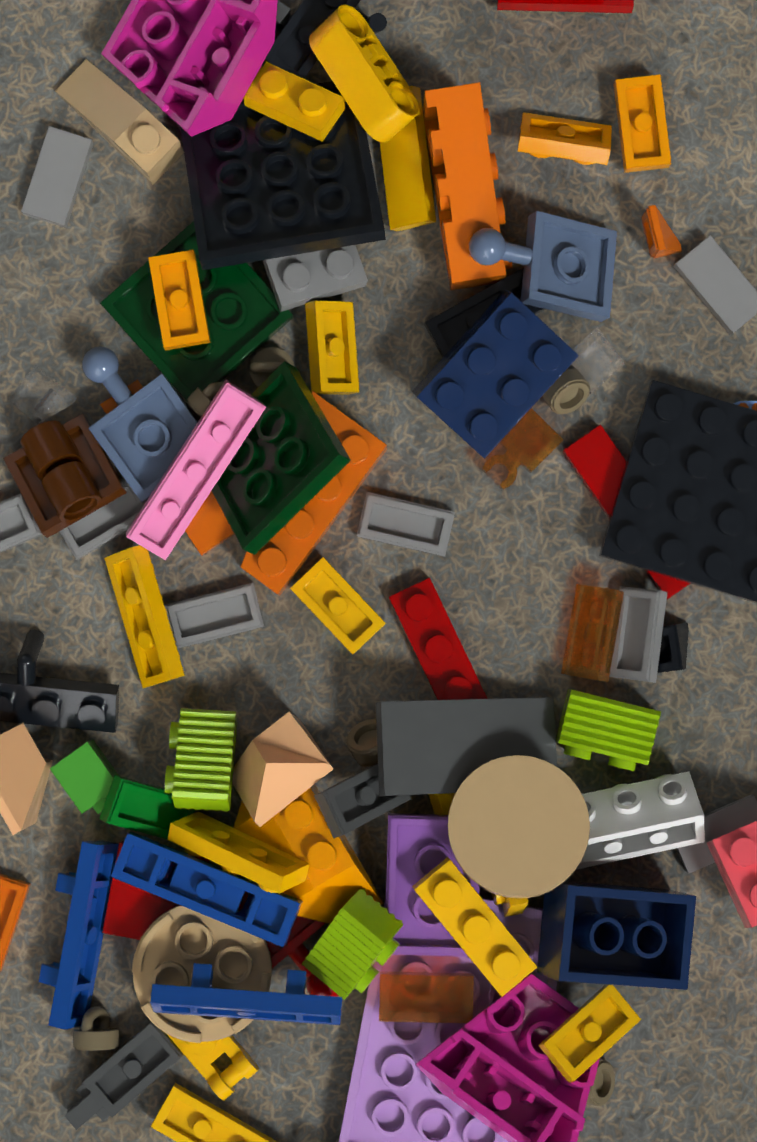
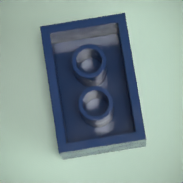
[412,290,579,459]
[537,881,696,990]

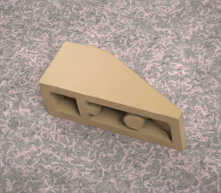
[55,59,184,185]

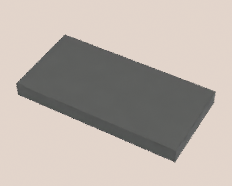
[376,697,557,796]

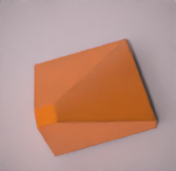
[641,205,682,259]

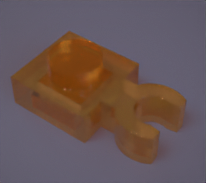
[482,408,564,490]

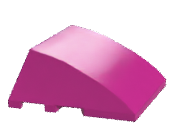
[101,0,278,137]
[415,974,600,1142]

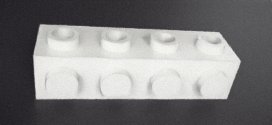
[576,771,705,870]

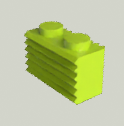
[556,689,661,771]
[165,708,238,812]
[302,889,403,1000]

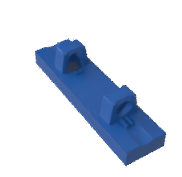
[111,831,303,947]
[39,840,119,1030]
[150,963,342,1025]

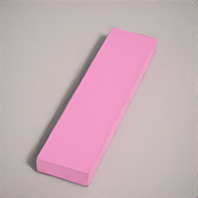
[126,380,266,560]

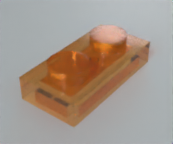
[561,584,624,682]
[379,971,474,1023]

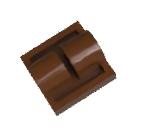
[3,413,127,538]

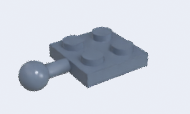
[469,211,617,322]
[82,346,198,503]

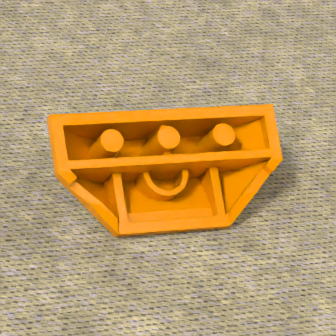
[233,784,384,924]

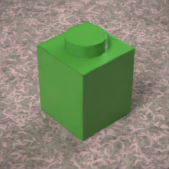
[50,740,119,814]

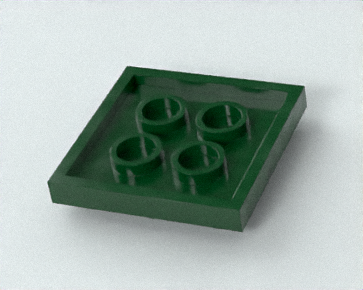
[100,221,294,402]
[212,361,351,555]

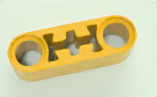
[309,4,420,143]

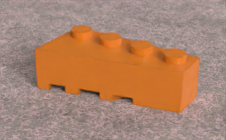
[423,82,513,291]
[240,391,387,596]

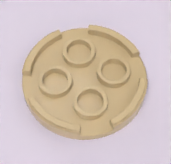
[448,755,590,898]
[132,905,272,1043]

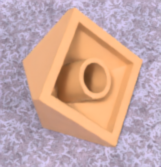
[232,712,333,827]
[0,723,53,835]

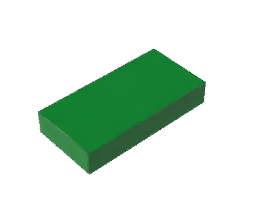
[99,775,196,839]

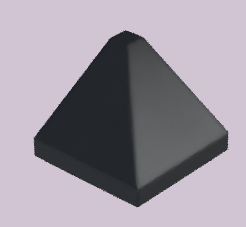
[657,623,689,673]

